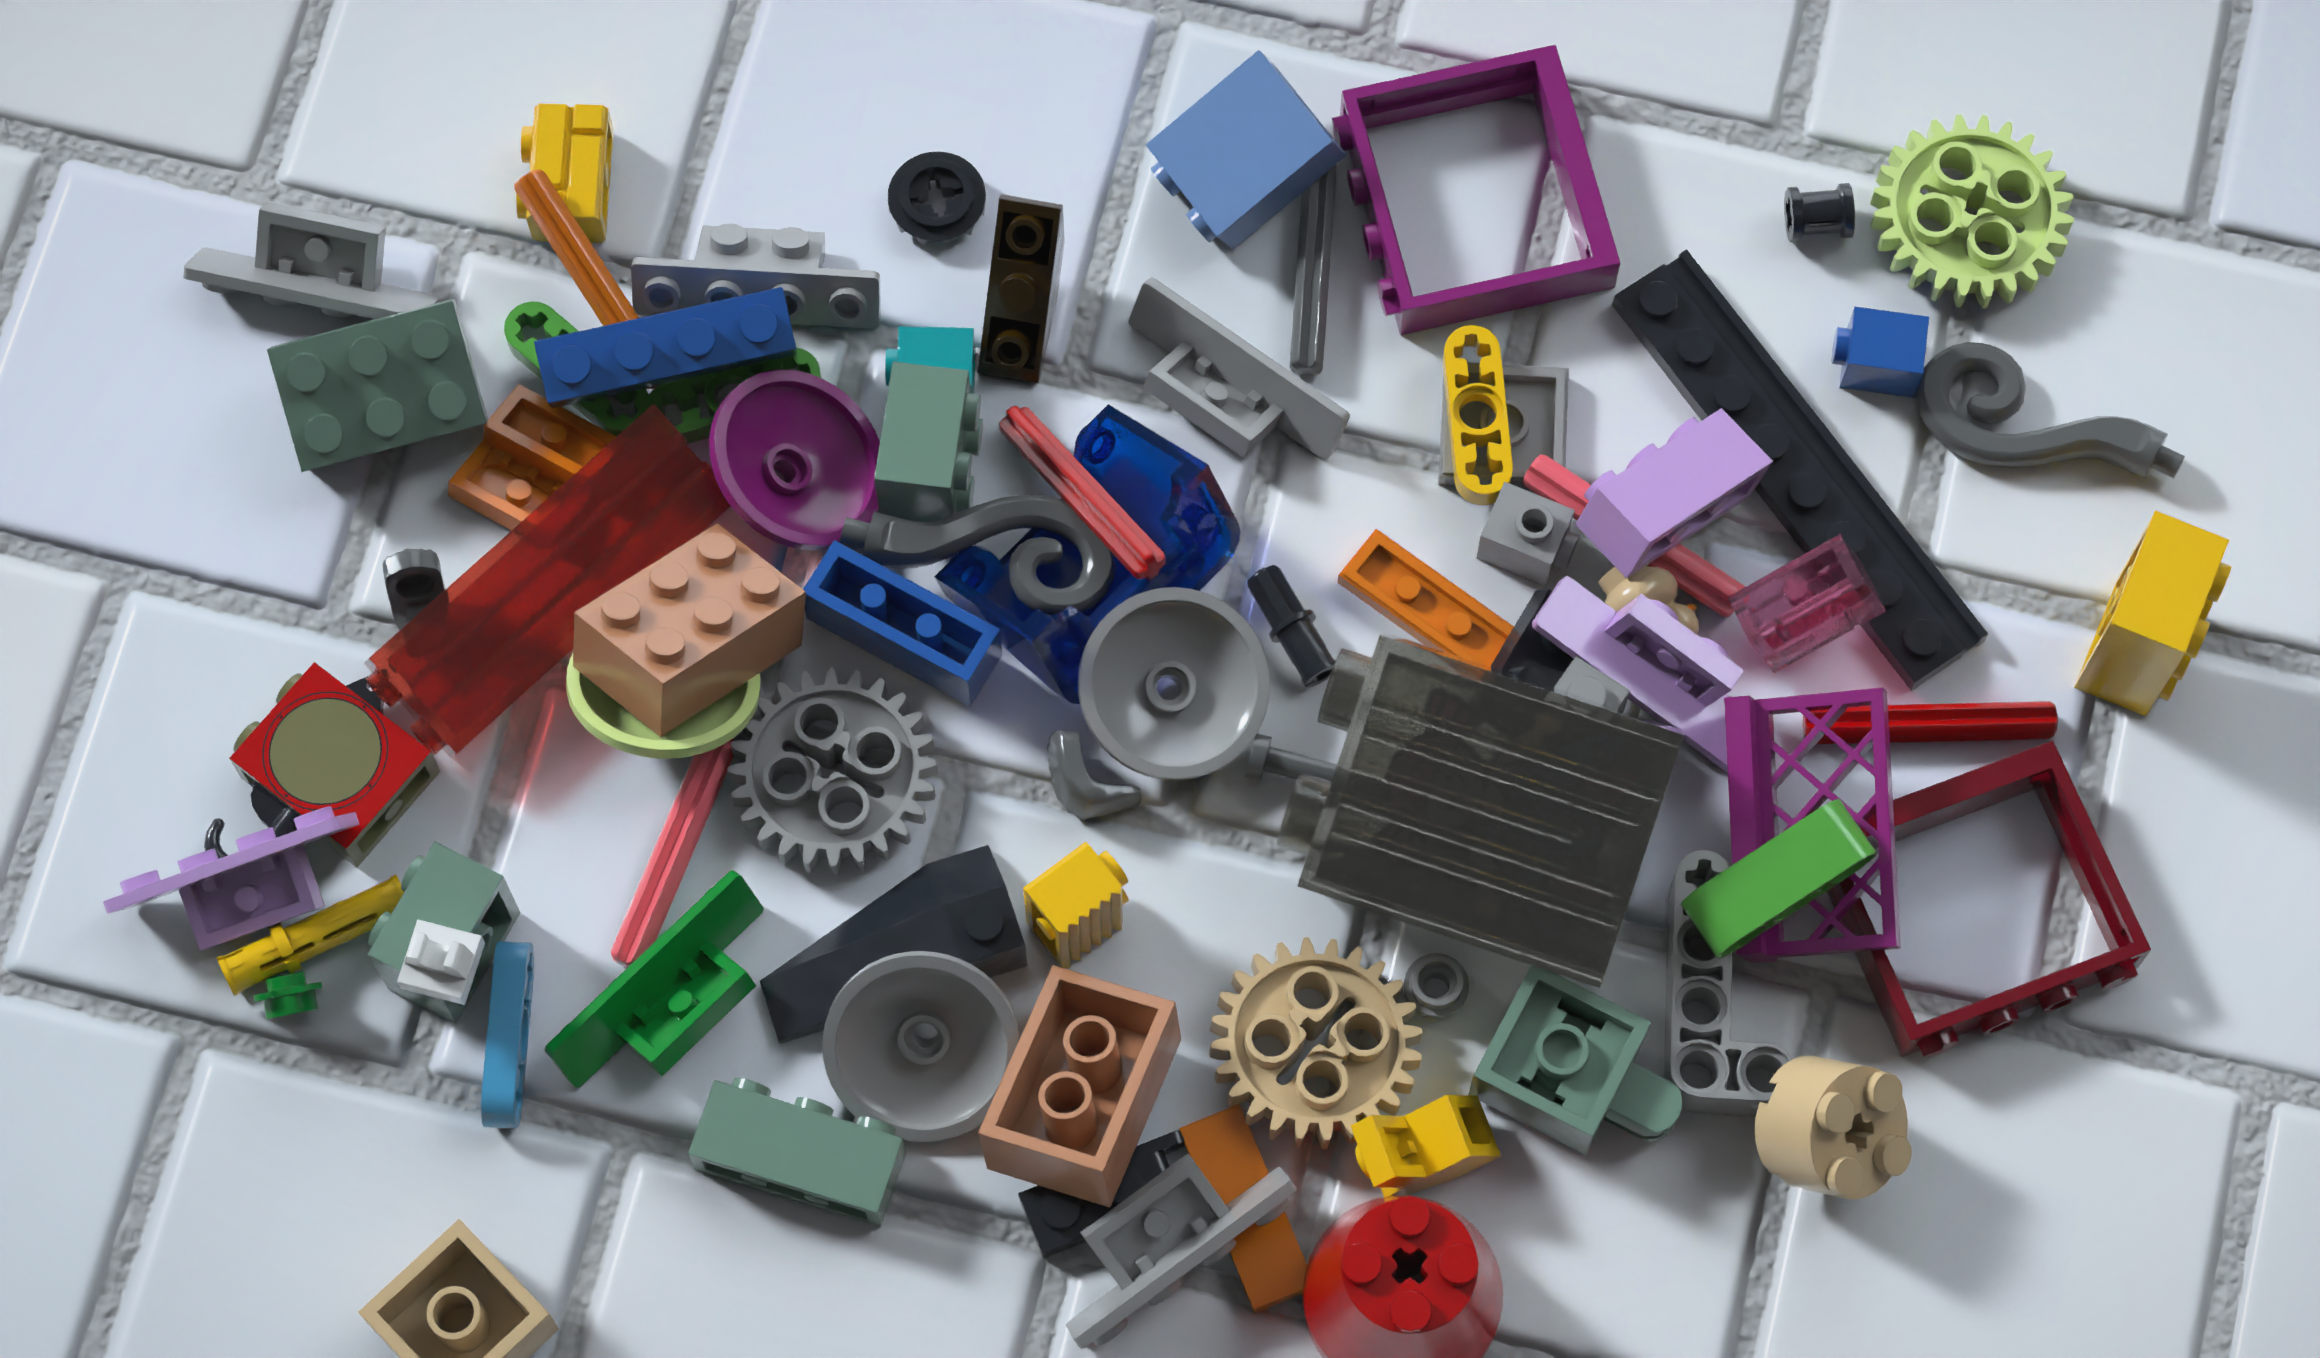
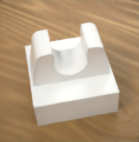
[397,919,485,1005]

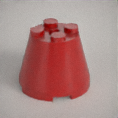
[1303,1195,1503,1358]

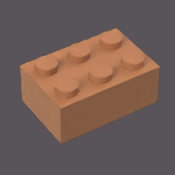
[573,523,806,737]
[978,965,1182,1208]

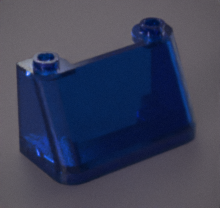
[934,404,1241,705]

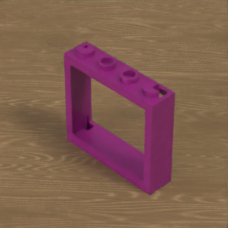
[1332,44,1621,335]

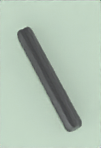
[1289,164,1337,375]

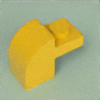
[1350,1094,1501,1197]

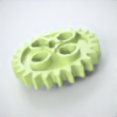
[1870,114,2074,308]

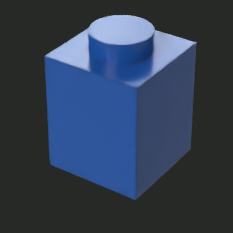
[1831,306,1929,398]

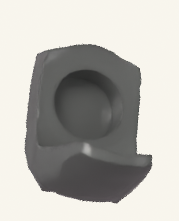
[382,549,448,659]
[1047,730,1142,820]

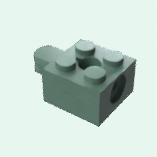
[1468,962,1682,1155]

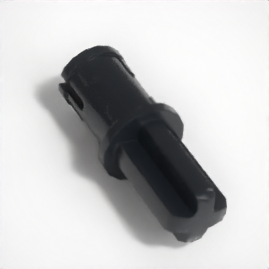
[1247,565,1340,688]

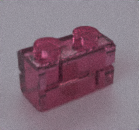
[1728,534,1886,673]

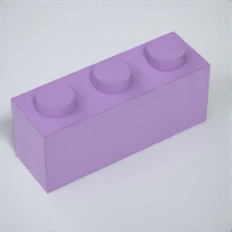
[1575,408,1773,579]

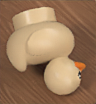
[1598,565,1699,635]

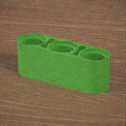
[1681,799,1878,959]

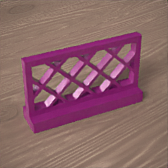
[1724,687,1901,963]

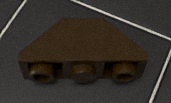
[978,194,1065,383]

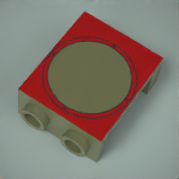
[229,662,441,868]

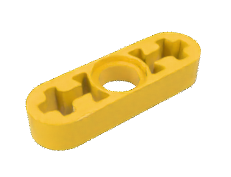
[1442,325,1513,505]

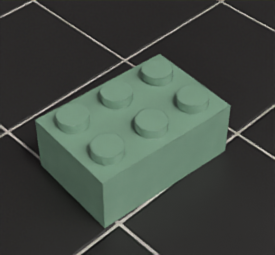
[267,298,488,472]

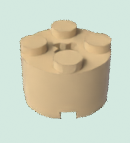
[1755,1056,1912,1199]

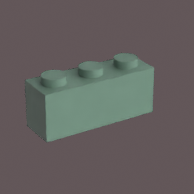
[688,1078,906,1227]

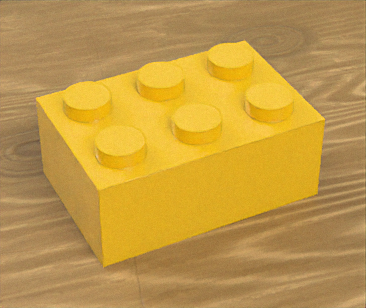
[2074,510,2232,716]

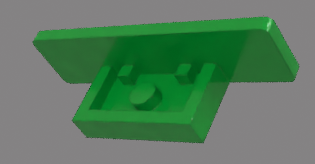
[544,870,764,1088]

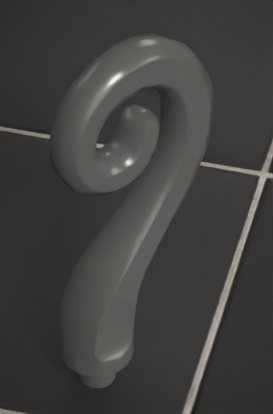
[1916,342,2185,479]
[839,494,1116,618]

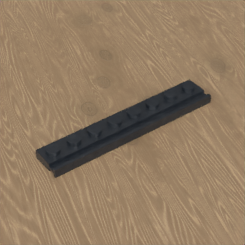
[1612,249,1988,691]

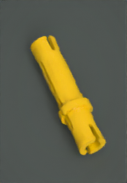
[216,874,404,996]

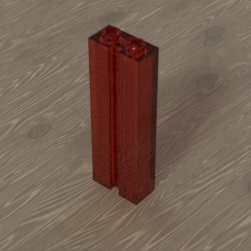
[364,404,730,758]

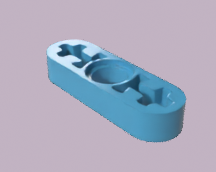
[481,941,534,1129]

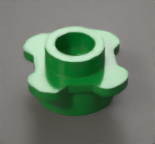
[253,972,323,1019]

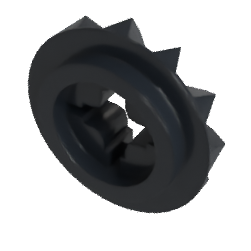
[888,151,986,246]

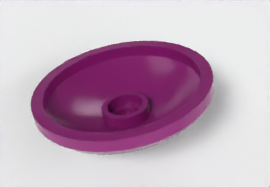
[709,370,880,550]

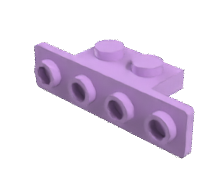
[1532,576,1744,773]
[103,806,360,951]

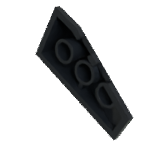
[760,845,1028,1044]

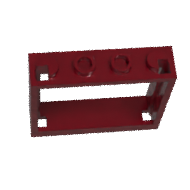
[1827,740,2151,1058]

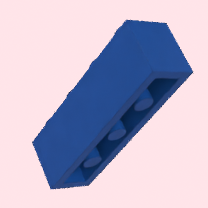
[534,287,797,408]

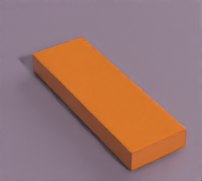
[1337,529,1514,684]
[1179,1104,1307,1314]

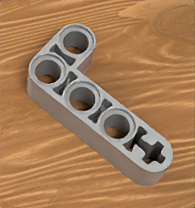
[1664,850,1792,1117]

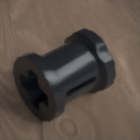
[1784,183,1855,242]

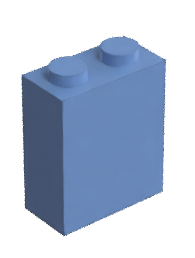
[1146,50,1347,250]

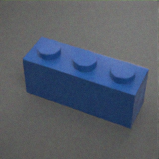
[803,540,1002,707]

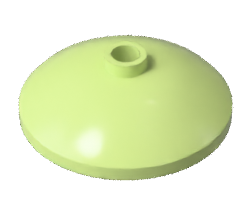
[566,654,761,759]

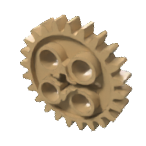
[1209,937,1423,1149]

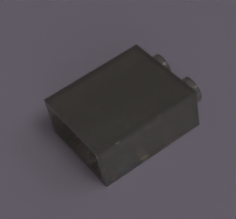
[1277,634,1685,988]

